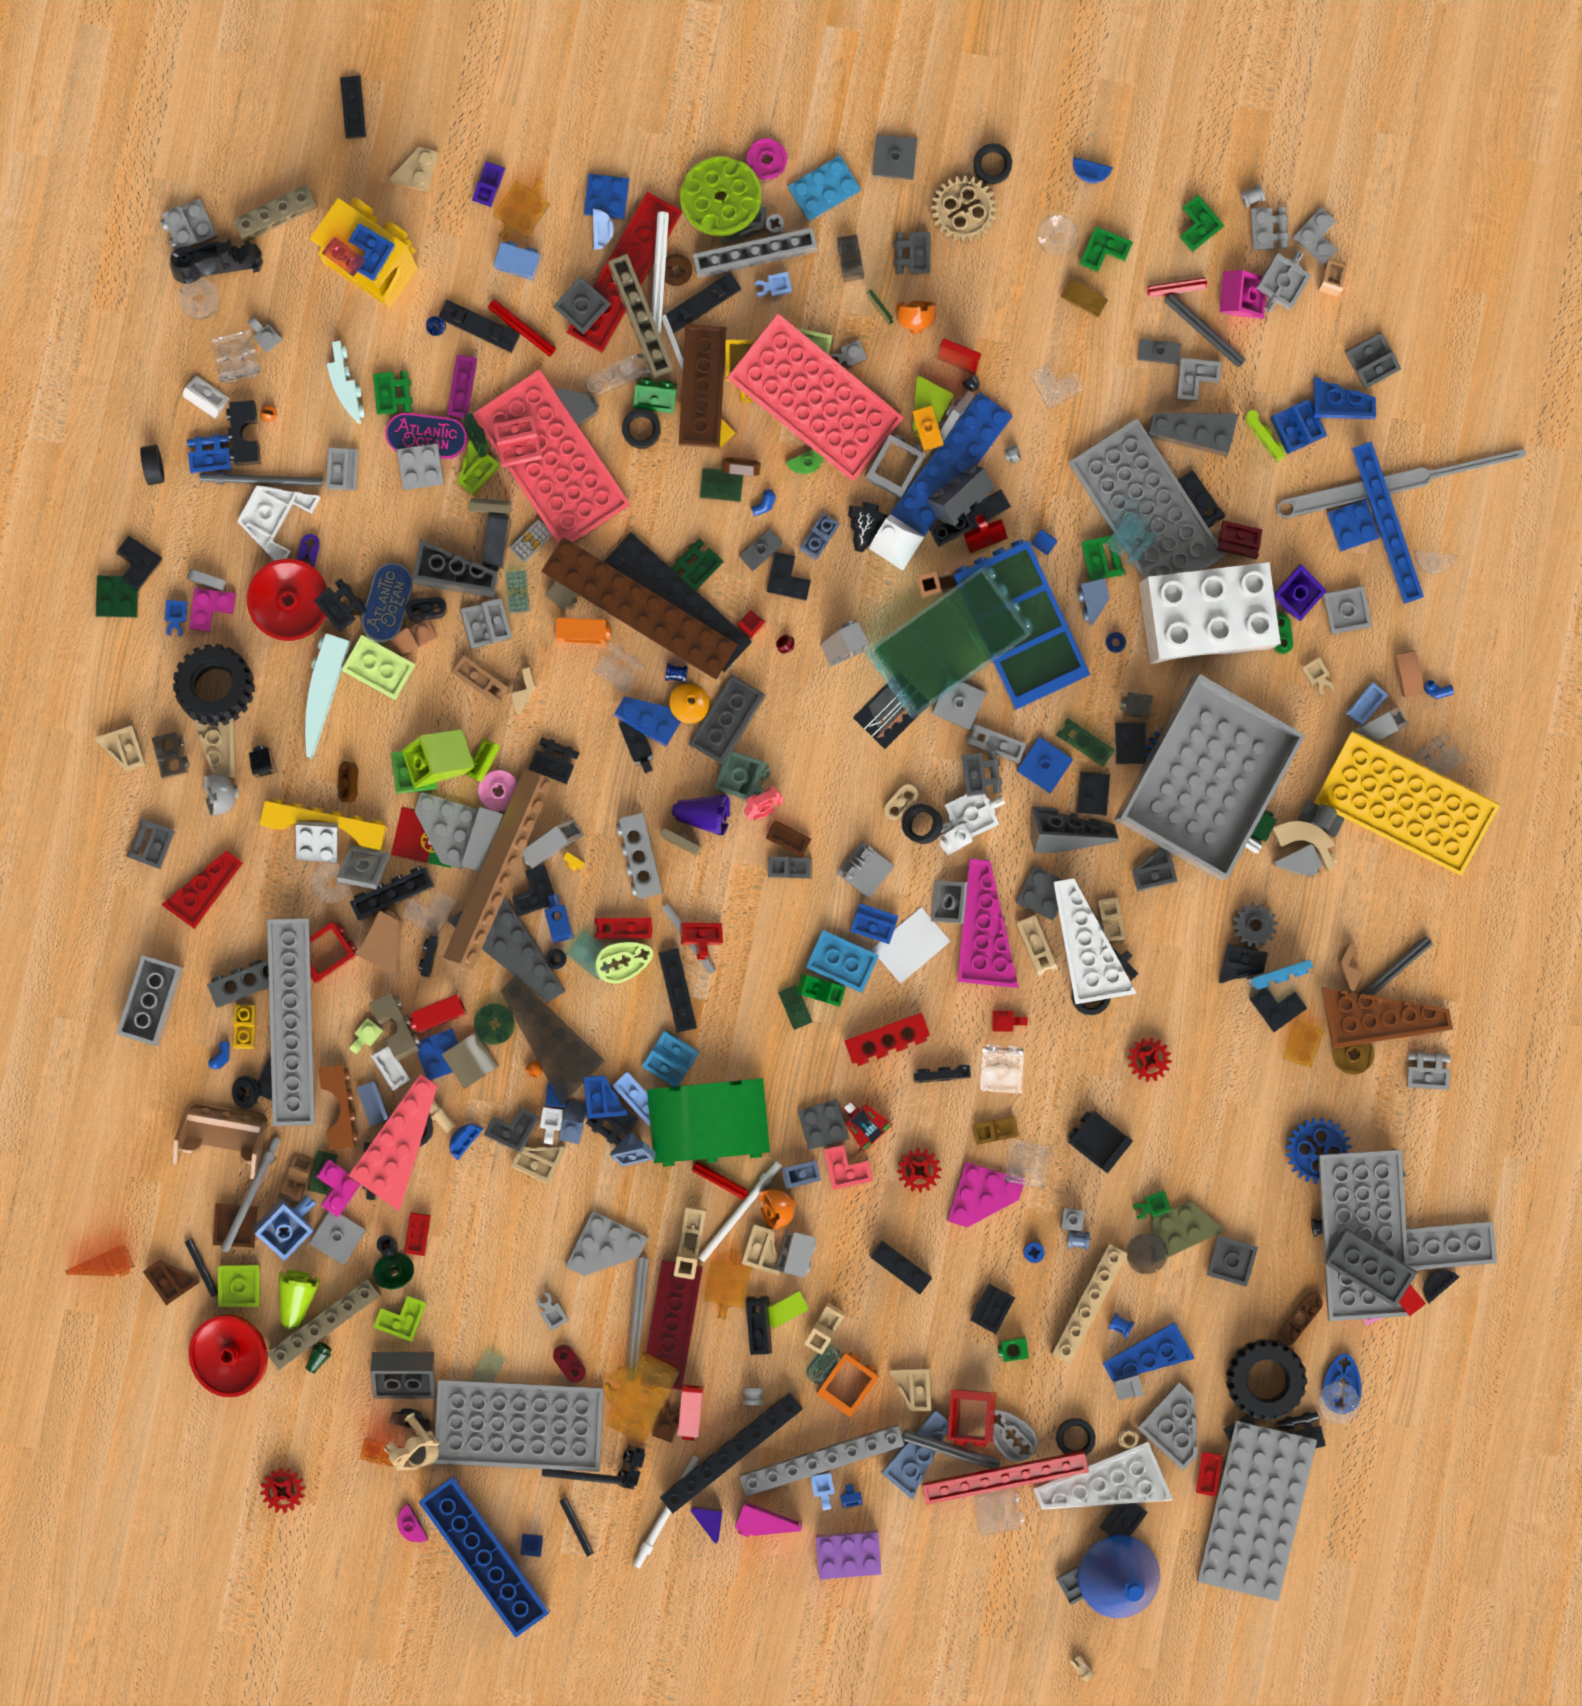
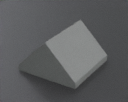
[931,880,968,925]

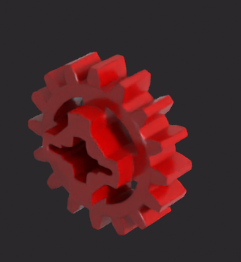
[1127,1037,1172,1082]
[897,1148,942,1193]
[260,1467,306,1513]

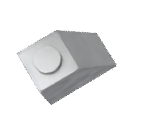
[1347,707,1409,742]
[522,819,584,868]

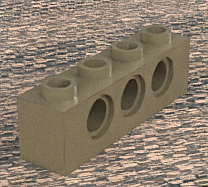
[233,185,318,241]

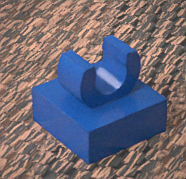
[840,1484,863,1508]

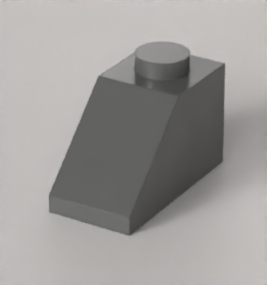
[555,388,599,427]

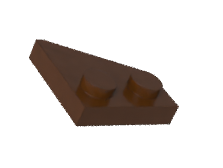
[143,1260,200,1306]

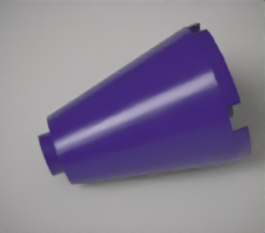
[672,795,731,836]

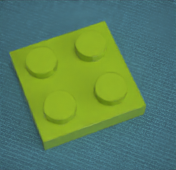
[218,1265,261,1307]

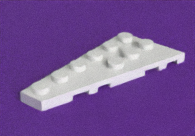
[1054,878,1137,1004]

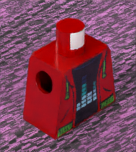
[843,1101,892,1151]

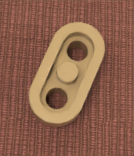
[884,784,918,821]

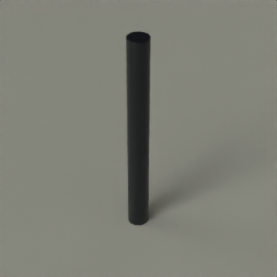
[542,1469,624,1485]

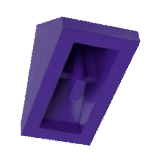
[690,1506,723,1544]

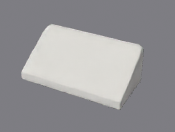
[183,375,230,418]

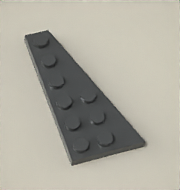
[447,896,565,1003]

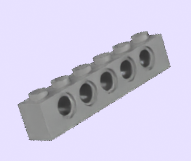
[693,227,817,278]

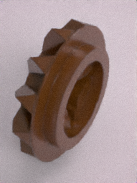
[664,254,692,286]

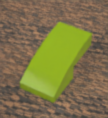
[768,1291,809,1329]

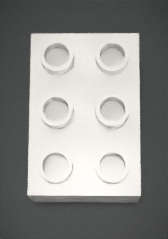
[1139,562,1281,664]

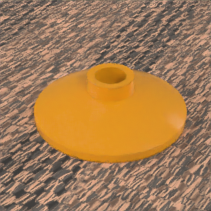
[669,683,710,723]

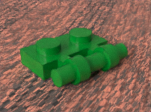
[373,371,413,415]

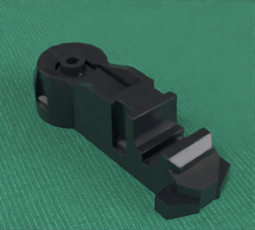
[169,239,263,284]

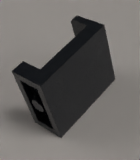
[1067,1110,1133,1174]

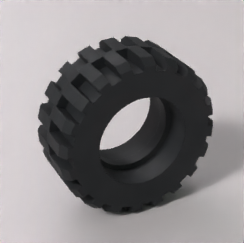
[173,644,255,726]
[1226,1339,1307,1420]

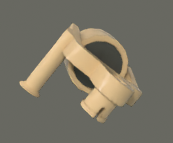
[384,1413,440,1471]

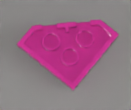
[948,1162,1025,1227]

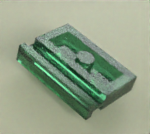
[700,468,743,502]

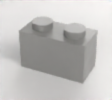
[776,1230,816,1278]

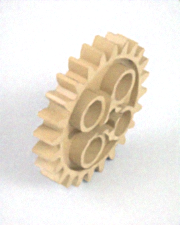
[931,176,997,243]

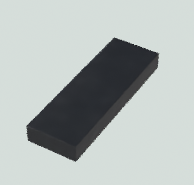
[340,76,367,139]

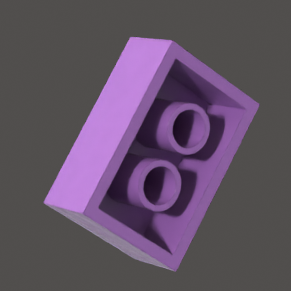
[816,1530,882,1580]

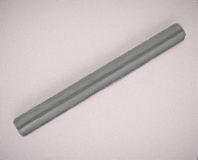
[626,1257,649,1381]

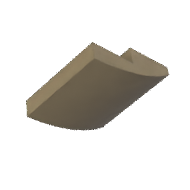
[468,498,513,515]
[442,1032,498,1089]

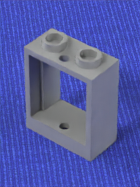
[865,434,926,499]

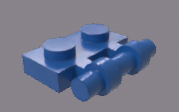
[187,433,232,474]

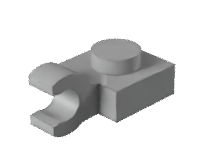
[248,317,282,353]

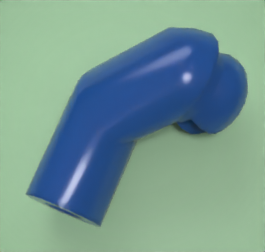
[208,1042,230,1070]

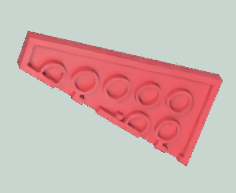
[349,1074,438,1211]

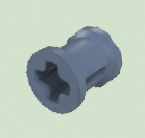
[1067,1230,1090,1250]

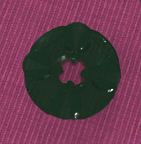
[474,1003,515,1045]

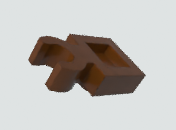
[652,1403,680,1443]

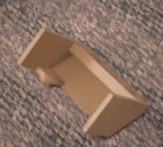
[173,1102,267,1179]

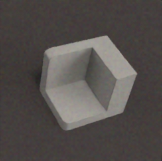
[1113,1375,1144,1400]

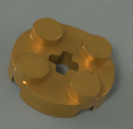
[1332,1043,1375,1075]

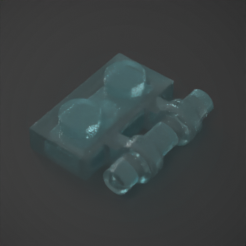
[1105,513,1158,566]

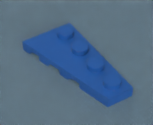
[1102,1322,1195,1381]

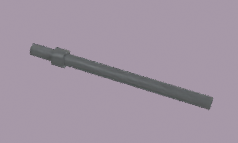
[199,472,323,486]

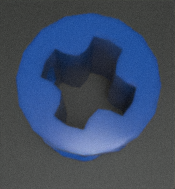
[1108,1313,1134,1338]

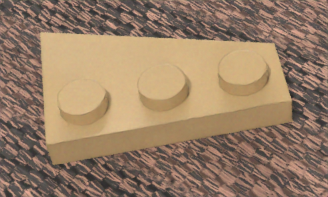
[192,718,236,779]

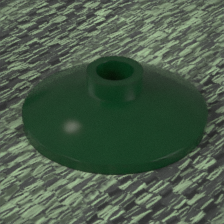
[373,1253,414,1290]

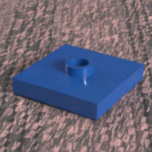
[1017,737,1073,794]

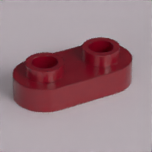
[553,1344,586,1383]

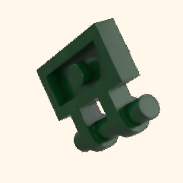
[671,539,724,591]

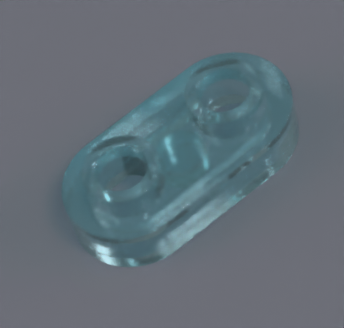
[806,1345,841,1383]

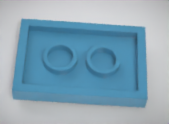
[788,155,861,222]
[806,930,879,993]
[1247,960,1313,990]

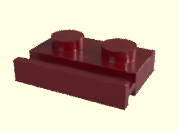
[1217,520,1262,559]

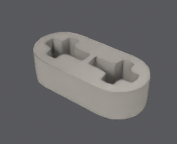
[186,569,226,591]

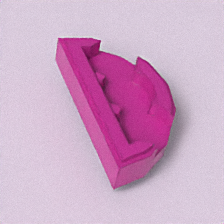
[397,1504,429,1543]

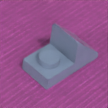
[559,1099,586,1144]
[610,1132,656,1167]
[782,1160,821,1189]

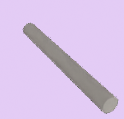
[662,903,716,974]

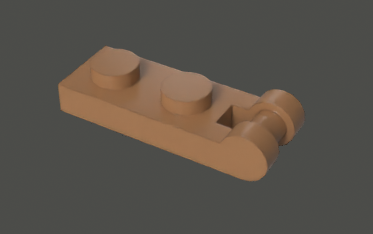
[451,655,510,706]

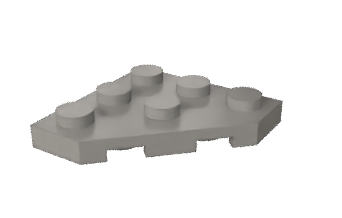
[415,792,478,869]
[566,1211,648,1276]
[1137,1382,1197,1471]

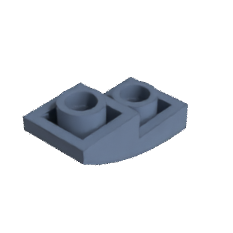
[799,513,840,561]

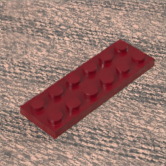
[641,1260,703,1390]

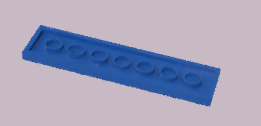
[889,392,1013,536]

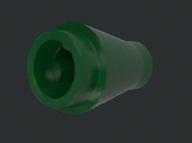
[305,1341,332,1374]

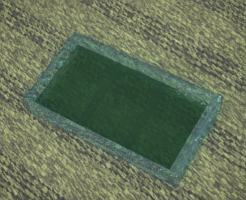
[865,565,1034,719]

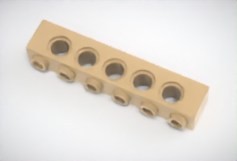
[1051,1243,1128,1364]

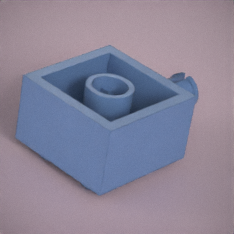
[253,1195,317,1261]

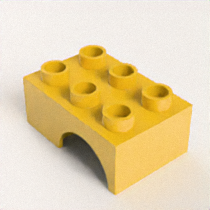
[309,197,418,308]

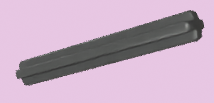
[1165,293,1246,367]
[1358,936,1433,996]
[902,1430,1000,1469]

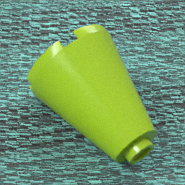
[278,1270,320,1330]

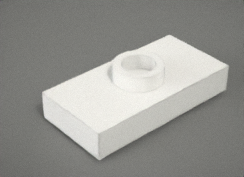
[371,1045,411,1091]

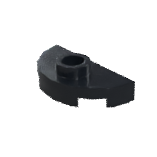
[1423,1269,1459,1304]
[389,1408,430,1432]

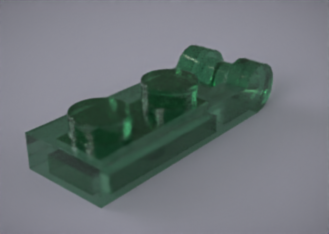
[1056,718,1115,767]

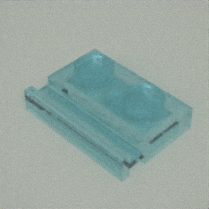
[566,931,614,980]

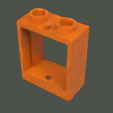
[555,617,611,645]
[816,1351,879,1417]

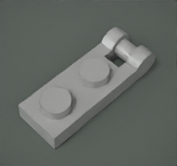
[966,724,1027,764]

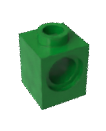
[997,1337,1029,1362]

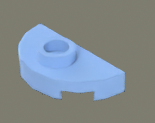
[593,208,614,250]

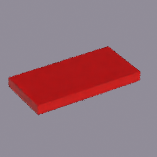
[938,338,981,374]

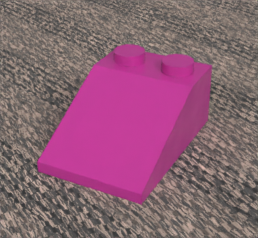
[735,1501,802,1537]

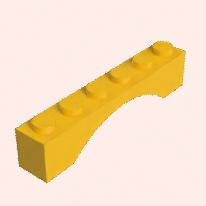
[260,798,387,851]

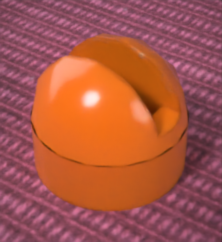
[260,405,277,422]
[524,1061,543,1079]

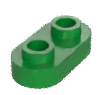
[1273,613,1294,654]

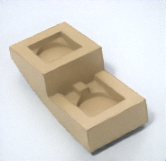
[1098,897,1126,943]

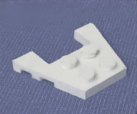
[237,485,321,561]

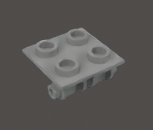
[837,841,894,898]

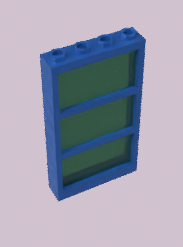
[952,538,1090,710]

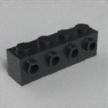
[350,866,435,921]

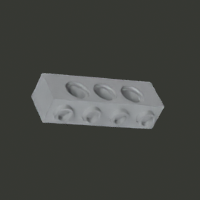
[616,813,663,899]

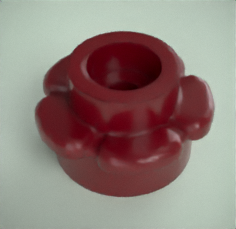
[776,634,795,654]

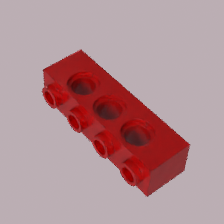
[844,1013,930,1066]

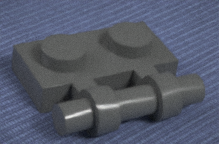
[893,232,930,275]
[961,752,1003,797]

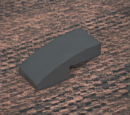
[768,856,812,879]

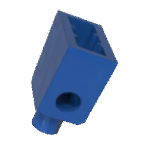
[544,894,575,943]

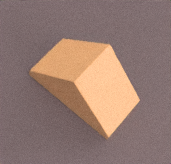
[1319,260,1348,297]

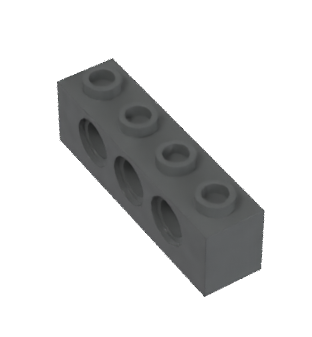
[207,959,269,1008]

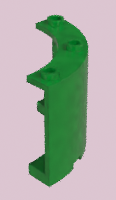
[647,1078,770,1167]

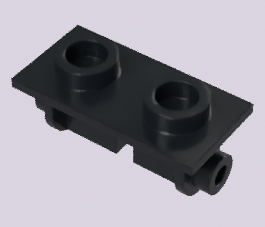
[617,1444,646,1490]

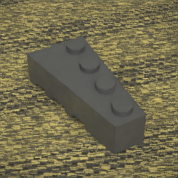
[1148,413,1239,457]
[413,539,499,598]

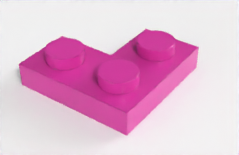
[189,588,236,632]
[316,1159,361,1217]

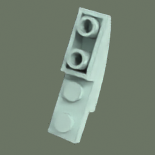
[327,341,365,424]

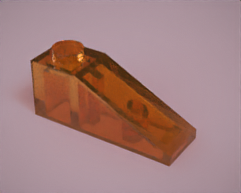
[65,1244,135,1278]

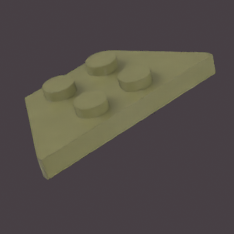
[1151,1201,1225,1264]

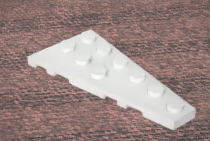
[1033,1442,1173,1510]

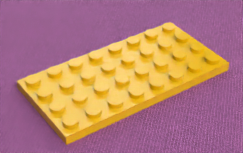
[1314,730,1500,876]

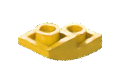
[233,1005,256,1049]

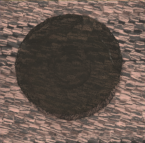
[1127,1233,1168,1274]

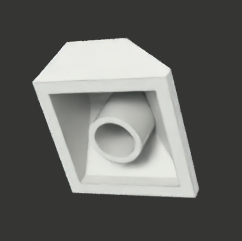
[869,514,925,571]

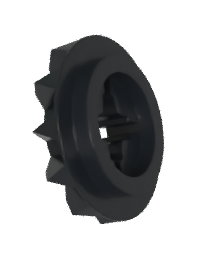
[232,1076,262,1109]

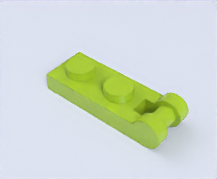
[1244,410,1285,463]

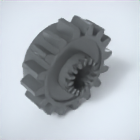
[1232,903,1278,948]

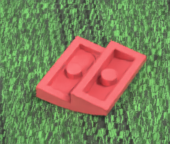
[493,415,542,468]

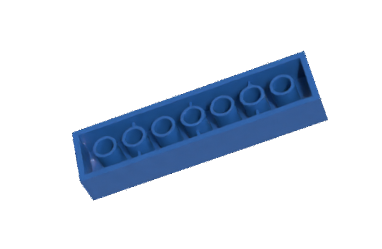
[419,1475,551,1638]

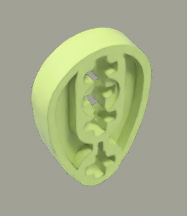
[594,942,653,984]

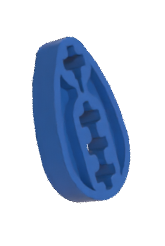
[1321,1353,1362,1414]

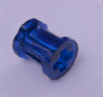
[665,663,688,684]

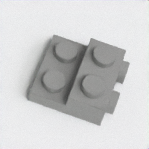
[160,199,218,250]

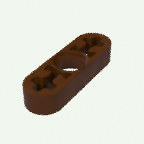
[1278,1293,1323,1345]

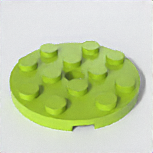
[680,156,762,236]

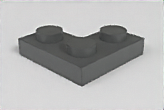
[483,1108,540,1154]

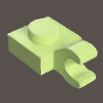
[349,1018,384,1054]

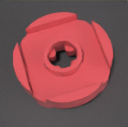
[744,786,784,820]

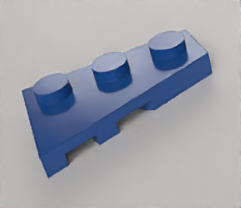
[1313,377,1376,420]
[613,696,681,747]

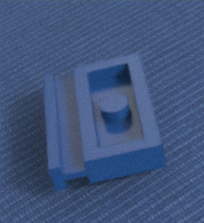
[850,903,899,944]

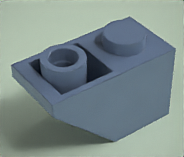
[1077,578,1110,626]

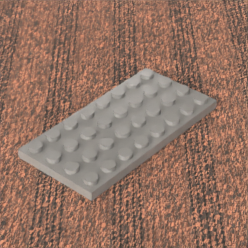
[1068,418,1226,580]
[1318,1150,1409,1321]
[434,1380,604,1472]
[1197,1420,1317,1601]

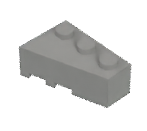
[820,620,868,667]

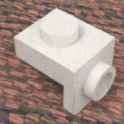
[938,824,973,856]

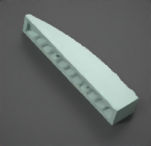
[305,634,351,759]

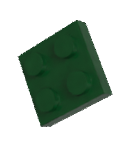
[96,575,139,618]

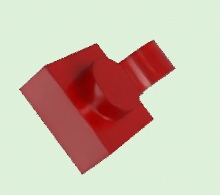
[993,1011,1028,1032]

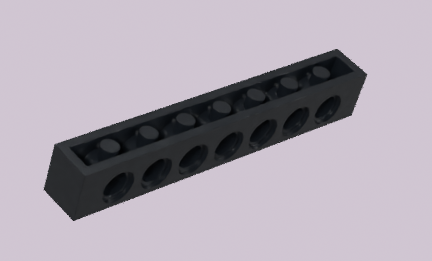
[660,1392,803,1514]

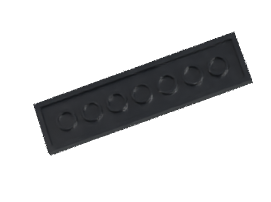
[604,532,752,673]

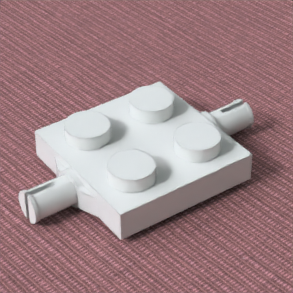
[941,794,1005,837]

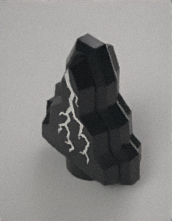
[848,502,889,553]

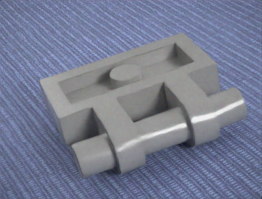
[1251,207,1289,251]
[1407,1051,1450,1090]

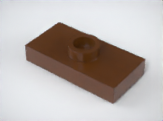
[766,820,812,857]

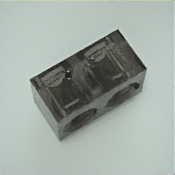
[837,235,864,282]
[1119,692,1153,719]
[152,732,190,779]

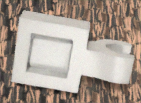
[540,1107,564,1145]

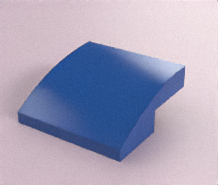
[1270,399,1327,454]

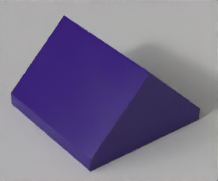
[1274,564,1327,621]

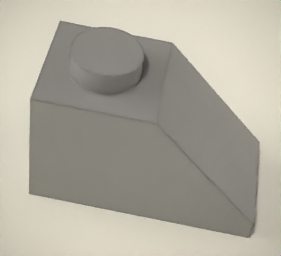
[1273,844,1323,877]

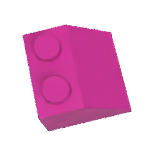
[1219,270,1266,319]

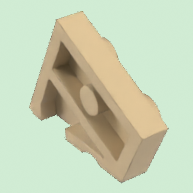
[389,147,439,193]
[95,725,146,771]
[511,1147,566,1185]
[740,1224,780,1275]
[890,1369,932,1411]

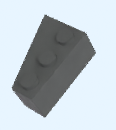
[927,465,995,526]

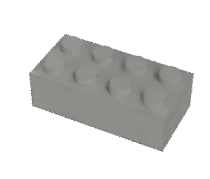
[116,955,184,1046]

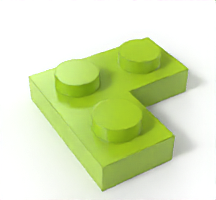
[373,1296,427,1342]

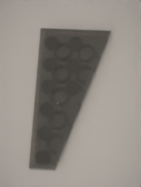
[500,976,605,1106]

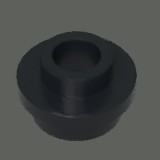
[546,948,567,969]

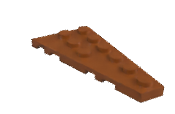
[1321,987,1453,1049]

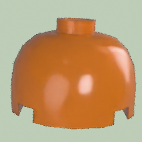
[896,301,937,334]
[759,1188,796,1231]

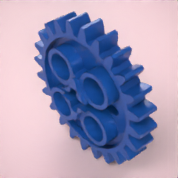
[1285,1117,1352,1184]

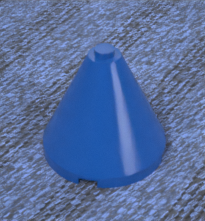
[1077,1534,1160,1618]

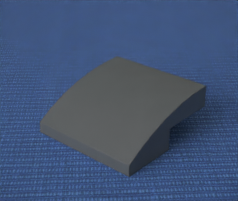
[1344,332,1401,388]

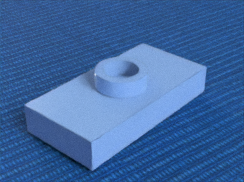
[1346,682,1388,727]

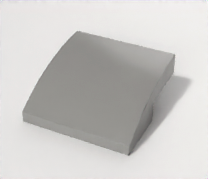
[459,598,512,649]

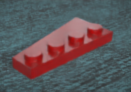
[161,850,244,929]

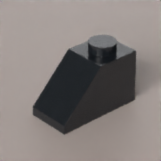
[249,745,277,778]

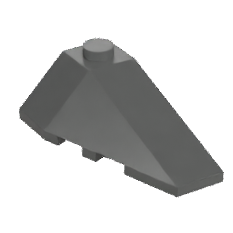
[1030,807,1119,853]

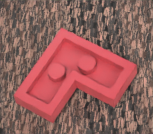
[824,1145,873,1190]

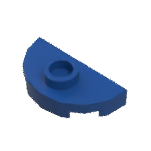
[1073,157,1113,184]
[449,1123,483,1161]

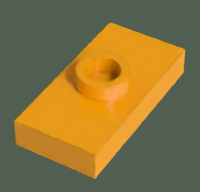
[912,406,944,451]

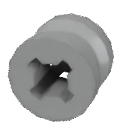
[742,1387,763,1405]

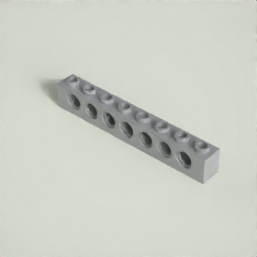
[740,1424,905,1497]

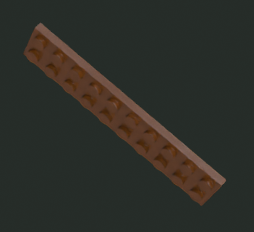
[541,537,738,680]

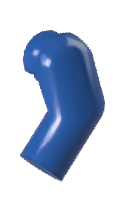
[751,489,776,517]
[1424,680,1454,699]

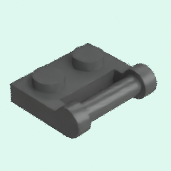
[126,818,175,869]

